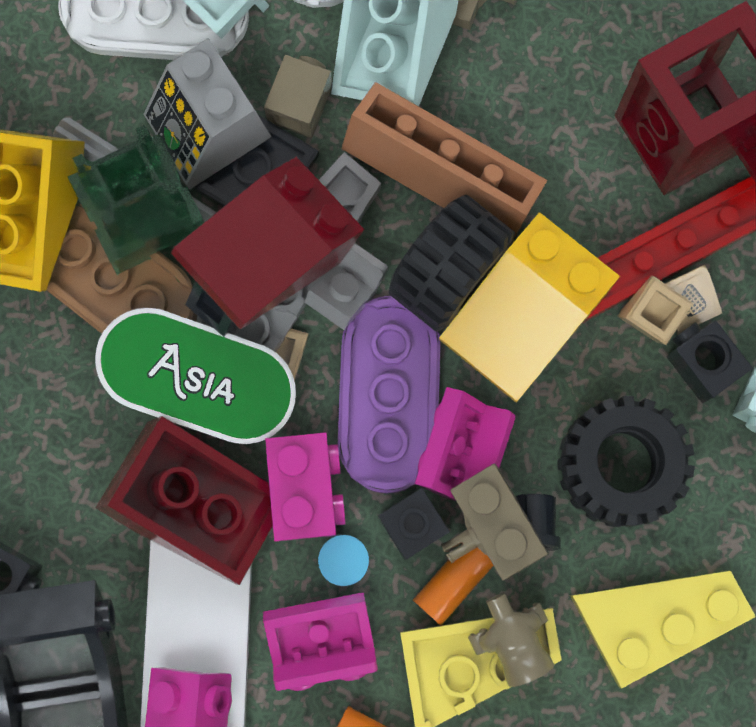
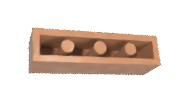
[341,82,547,236]

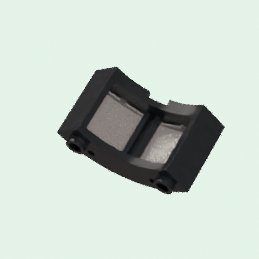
[0,580,128,727]

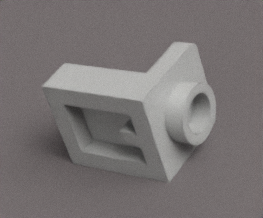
[304,243,388,330]

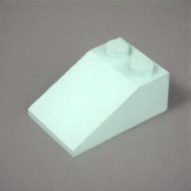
[331,0,458,106]

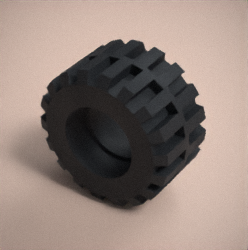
[388,195,515,332]
[557,396,695,527]

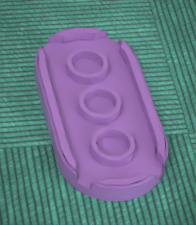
[338,296,440,494]

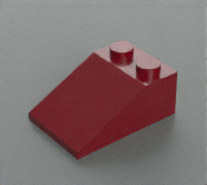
[171,156,365,330]
[95,416,273,585]

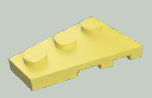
[570,571,756,689]
[400,608,562,727]

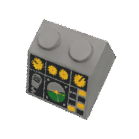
[144,38,271,189]

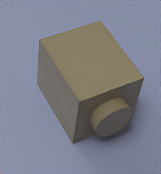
[264,55,332,138]

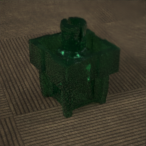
[68,125,204,275]

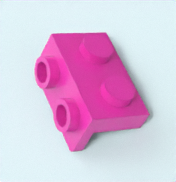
[415,387,515,501]
[265,433,346,542]
[263,592,378,691]
[145,667,232,727]

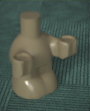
[468,593,555,687]

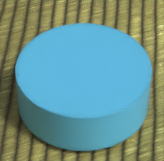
[318,535,369,586]

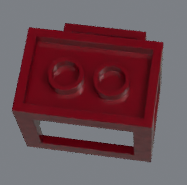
[614,0,756,196]

